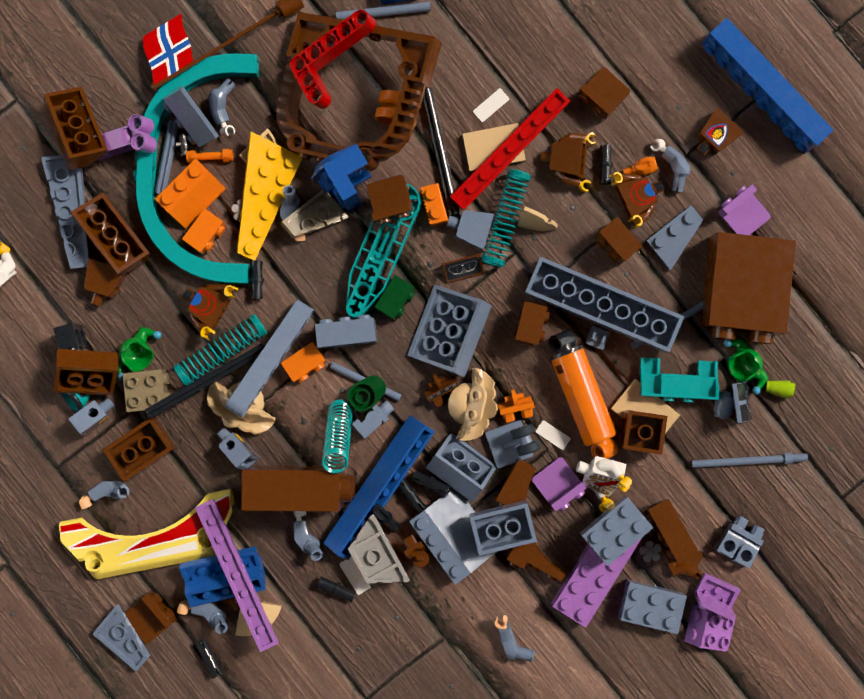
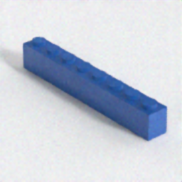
[324,415,435,560]

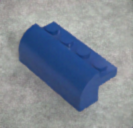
[179,546,266,607]

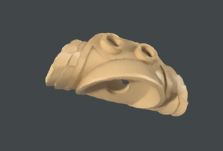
[448,368,498,441]
[207,382,275,434]

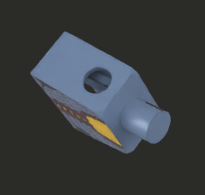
[69,397,115,437]
[217,428,260,470]

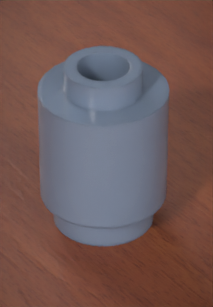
[713,391,735,420]

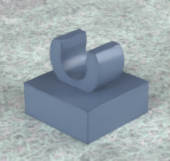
[584,326,610,350]

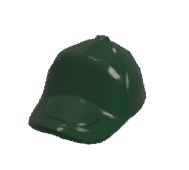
[347,375,386,412]

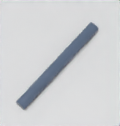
[330,362,401,402]

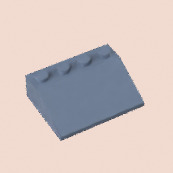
[407,284,492,377]
[409,488,496,584]

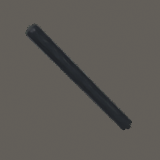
[423,88,460,217]
[145,344,265,419]

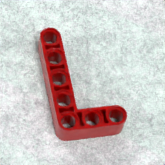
[290,9,376,109]

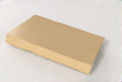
[462,123,526,172]
[610,379,680,433]

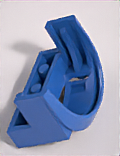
[312,144,372,213]

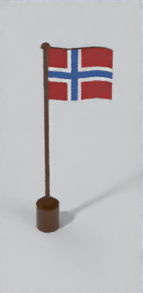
[143,0,304,91]

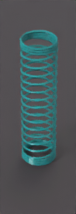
[481,169,531,267]
[174,314,267,386]
[322,400,353,473]

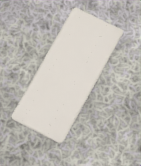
[536,420,571,450]

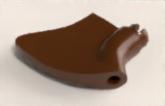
[667,551,703,580]

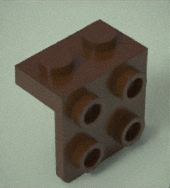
[578,67,630,120]
[367,175,414,224]
[125,590,177,644]

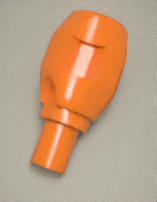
[623,157,658,176]

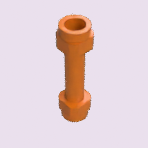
[186,149,234,163]

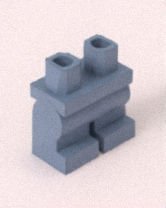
[352,401,395,439]
[712,515,764,569]

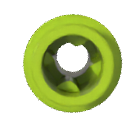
[765,380,795,399]

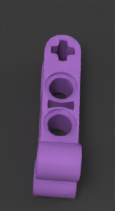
[96,114,157,161]

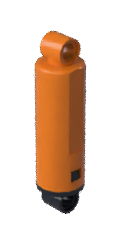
[549,330,618,459]

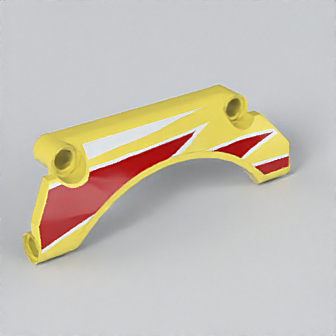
[59,489,234,579]

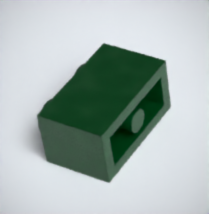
[375,275,416,321]

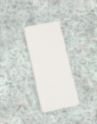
[473,88,509,122]
[339,556,371,595]

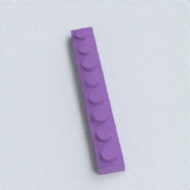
[195,499,279,652]

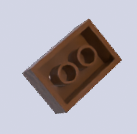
[53,349,118,395]
[103,417,177,482]
[644,499,698,563]

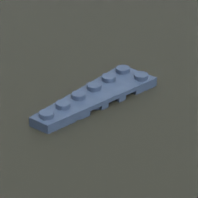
[41,155,91,269]

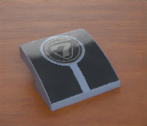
[732,382,752,423]

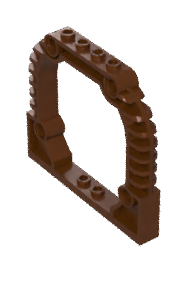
[275,12,442,172]

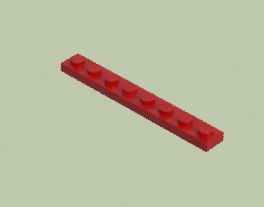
[450,88,570,210]

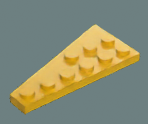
[236,132,302,260]

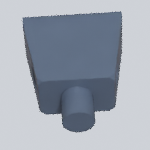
[447,210,494,251]

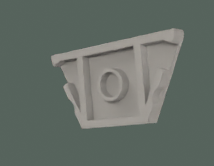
[348,514,410,584]

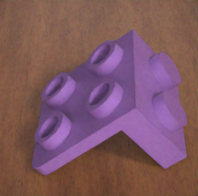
[718,184,770,235]
[532,457,586,512]
[694,572,740,621]
[684,603,736,652]

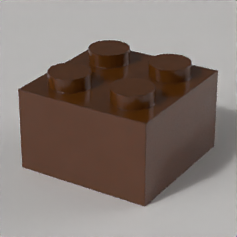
[595,217,642,265]
[513,301,550,346]
[620,410,668,455]

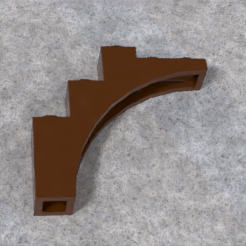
[496,457,565,582]

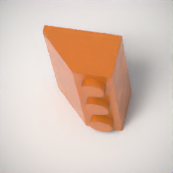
[155,158,226,229]

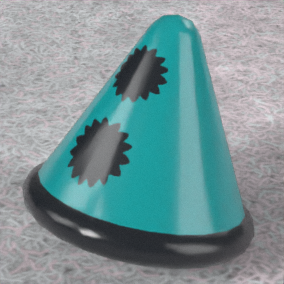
[61,392,91,413]

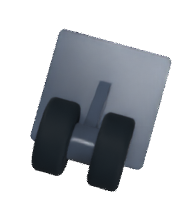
[485,420,541,468]

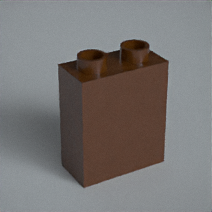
[700,232,796,344]
[241,466,355,511]

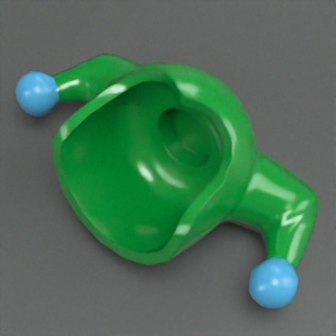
[117,327,162,381]
[724,339,768,395]

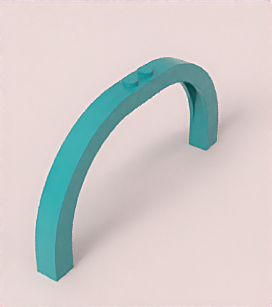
[134,54,260,285]

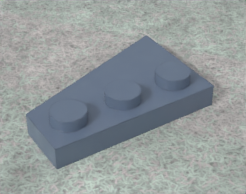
[645,205,703,271]
[93,604,150,672]

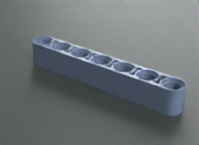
[225,300,314,418]

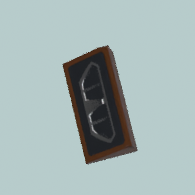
[442,254,484,283]

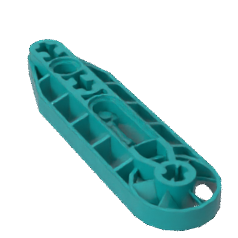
[346,183,421,318]

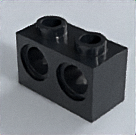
[53,323,88,350]

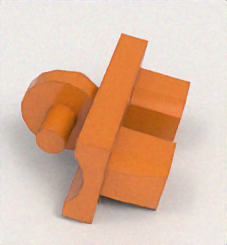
[497,389,535,423]

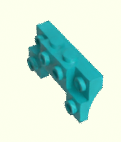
[639,357,719,402]

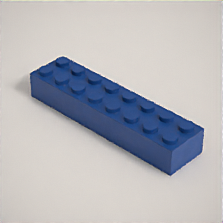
[702,18,834,153]

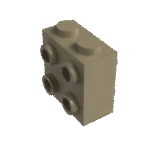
[123,369,171,412]

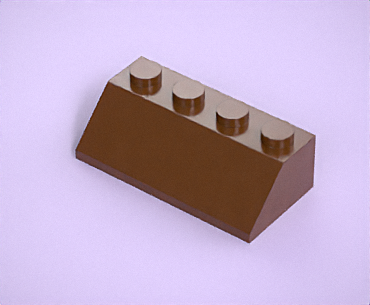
[44,86,108,171]
[70,193,149,275]

